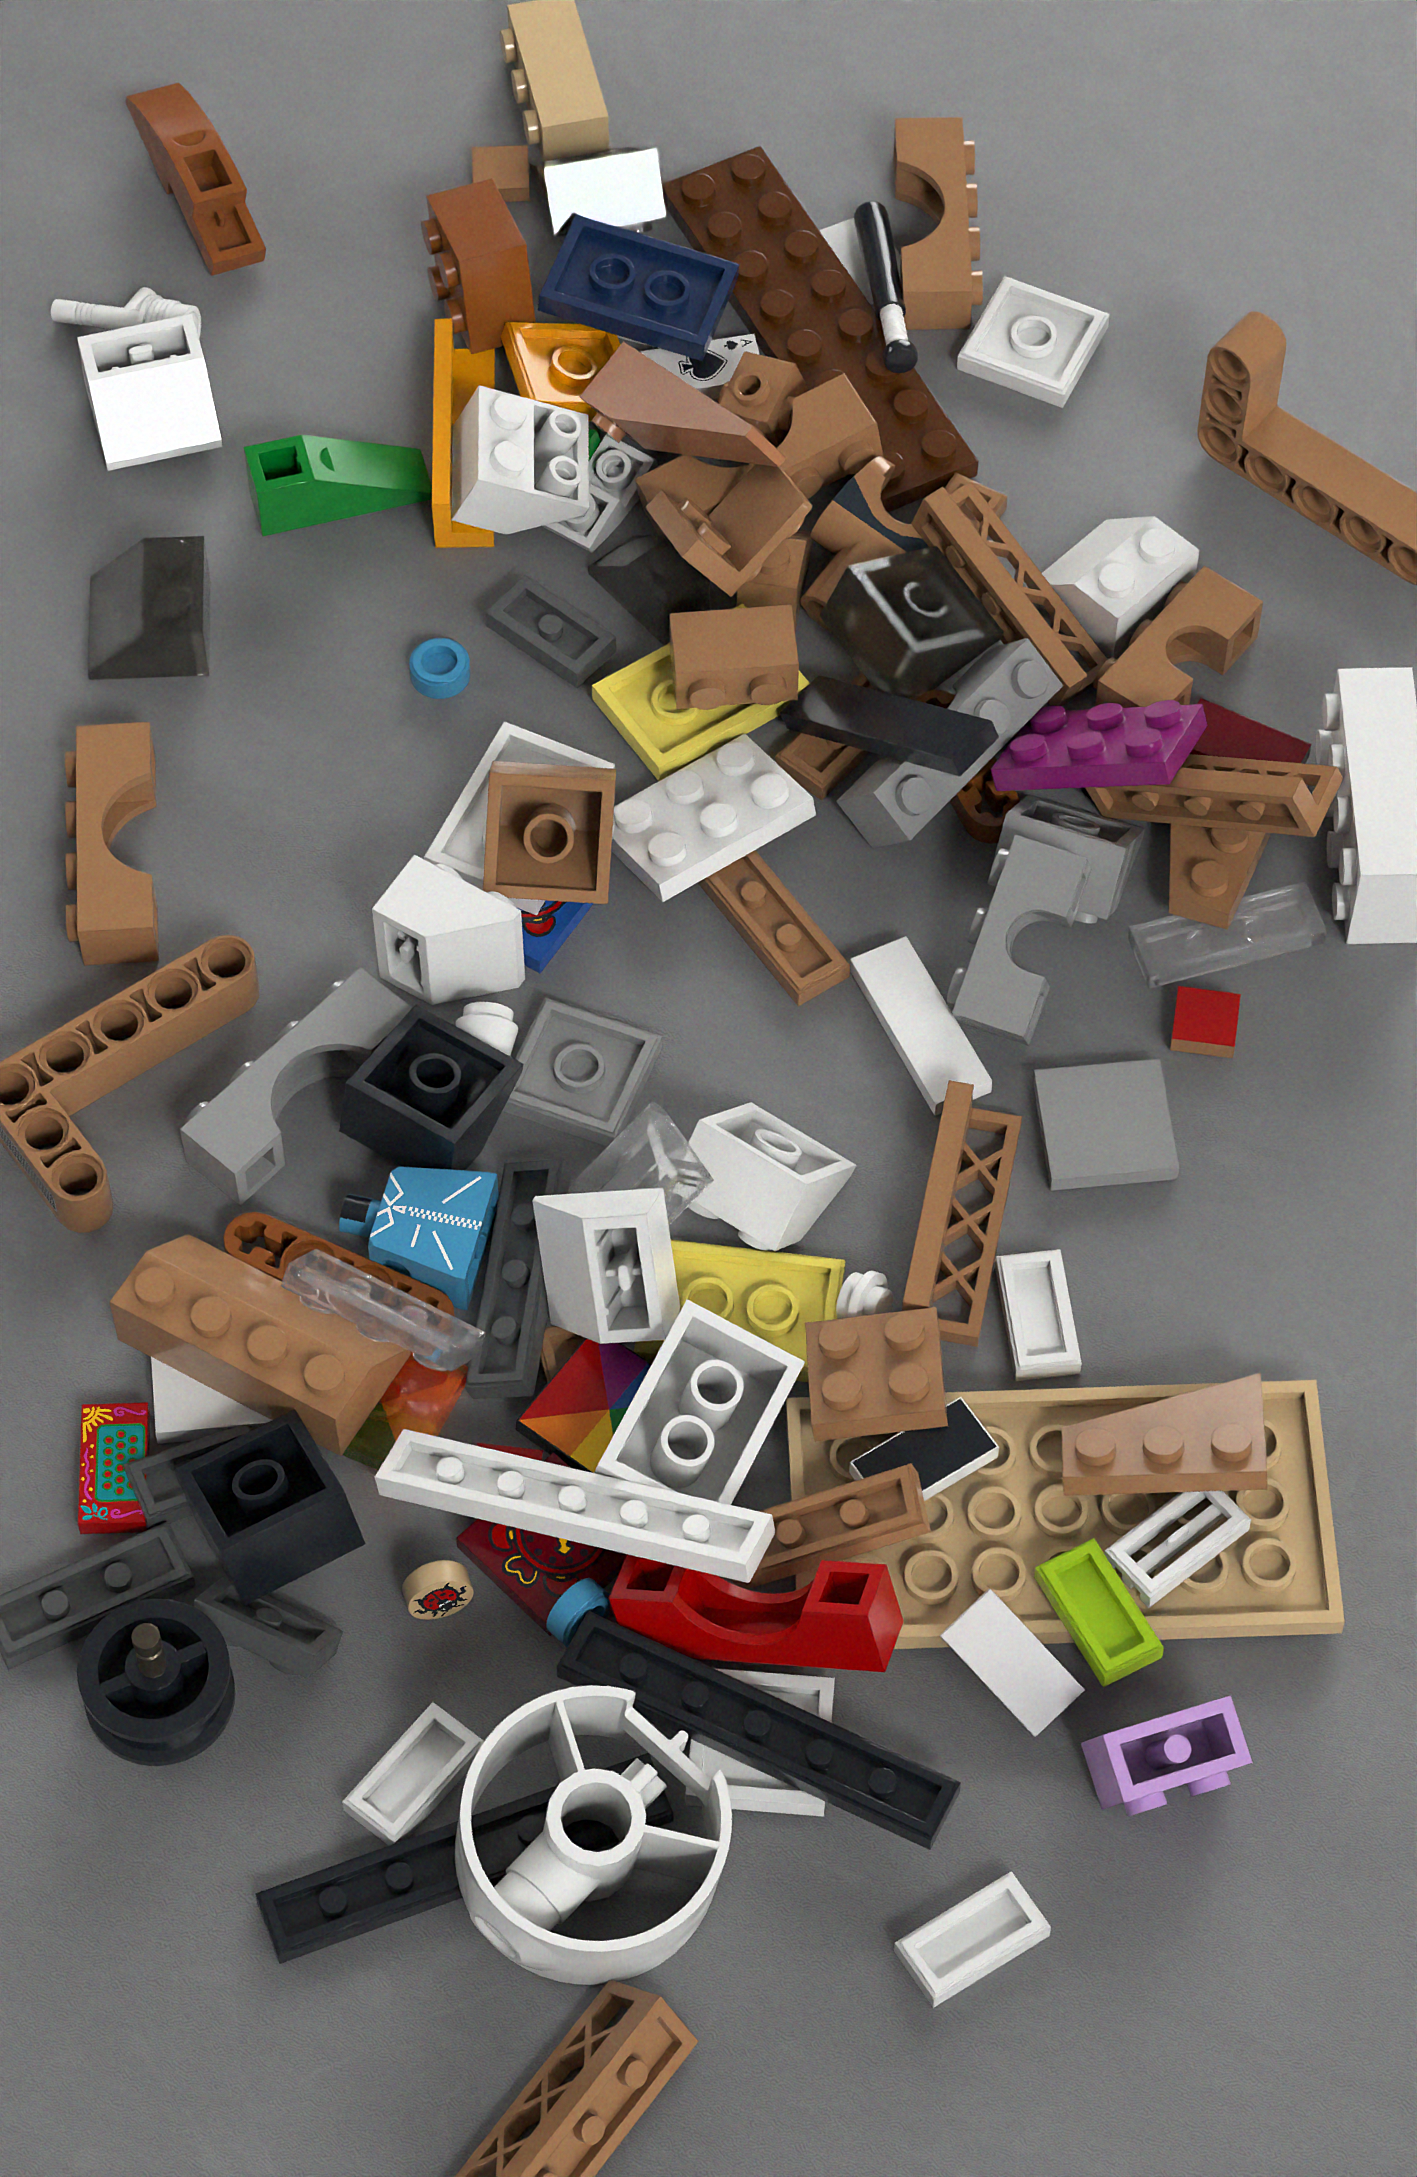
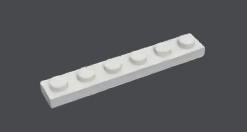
[375,1429,775,1583]

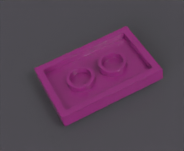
[991,700,1207,791]

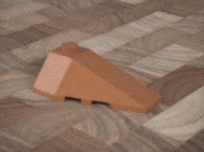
[580,341,786,467]

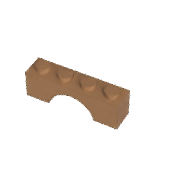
[893,117,983,330]
[635,373,884,562]
[65,722,159,966]

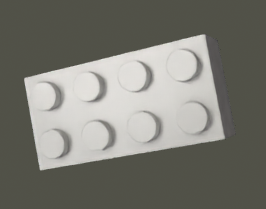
[1316,667,1417,944]

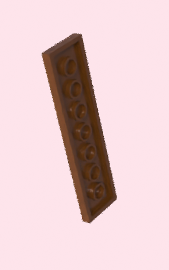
[660,146,978,512]

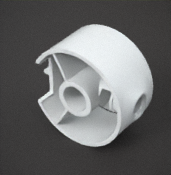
[455,1685,732,1985]

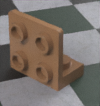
[645,464,812,597]

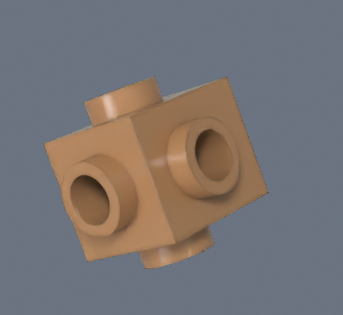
[718,351,810,448]

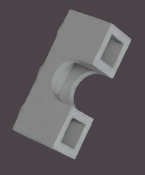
[947,834,1092,1046]

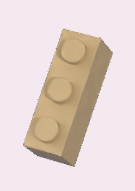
[500,0,610,166]

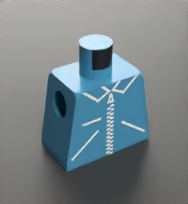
[339,1167,499,1311]

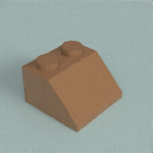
[483,761,616,904]

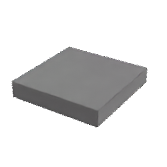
[502,998,662,1149]
[1033,1059,1179,1191]

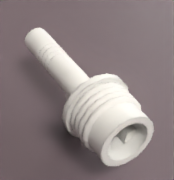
[51,287,201,338]

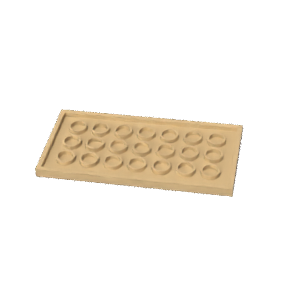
[786,1380,1345,1649]

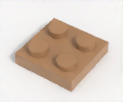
[805,1307,948,1442]

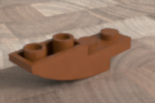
[125,82,266,276]

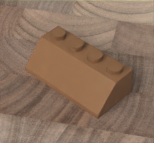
[110,1234,411,1456]

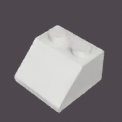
[1026,516,1199,659]
[668,1102,856,1251]

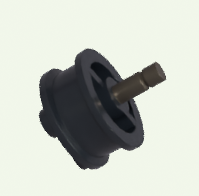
[77,1599,236,1766]

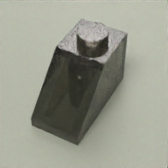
[588,535,710,646]

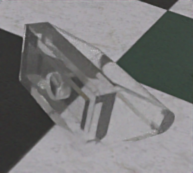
[568,1102,714,1225]

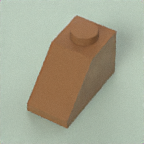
[737,529,814,632]

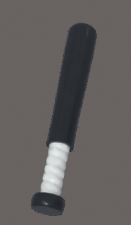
[854,201,918,373]

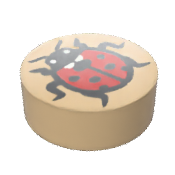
[402,1560,474,1620]

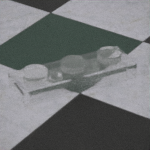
[281,1249,486,1372]

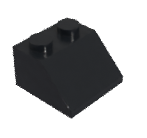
[339,1004,524,1170]

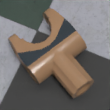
[800,456,966,632]

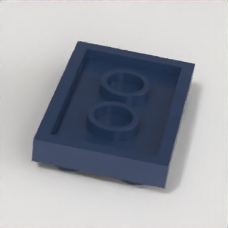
[538,214,740,361]

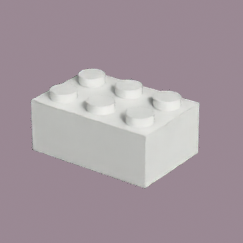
[594,1299,805,1505]

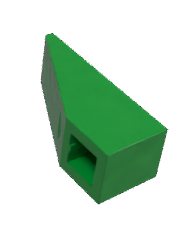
[244,435,432,537]

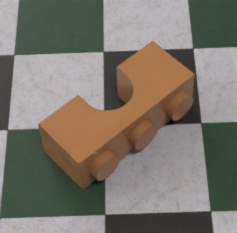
[1093,566,1263,708]

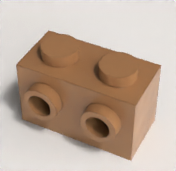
[669,605,799,710]

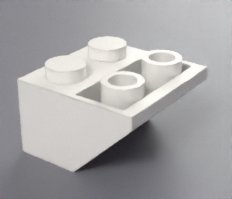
[77,314,222,471]
[451,385,589,535]
[372,855,525,1005]
[532,1188,681,1344]

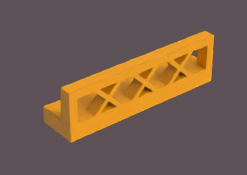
[432,319,496,548]

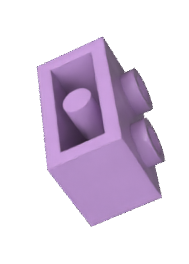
[1081,1695,1253,1817]

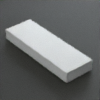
[850,936,992,1115]

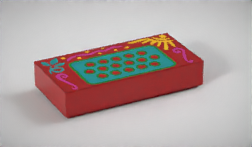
[78,1402,150,1534]

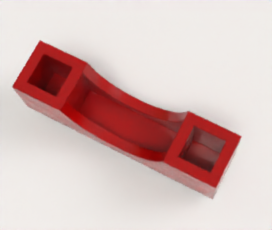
[609,1554,904,1672]

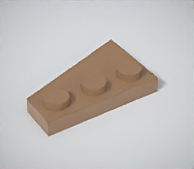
[1168,824,1271,930]
[1062,1373,1267,1496]

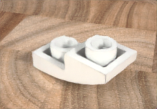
[542,435,659,553]

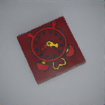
[456,1452,627,1636]

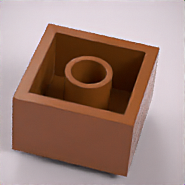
[421,178,536,354]

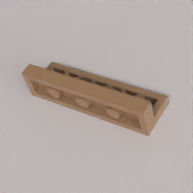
[911,481,1108,707]
[1085,754,1343,837]
[902,1080,1022,1347]
[455,1980,699,2177]

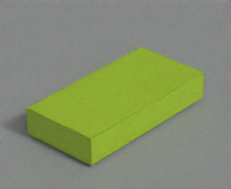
[1034,1538,1164,1687]

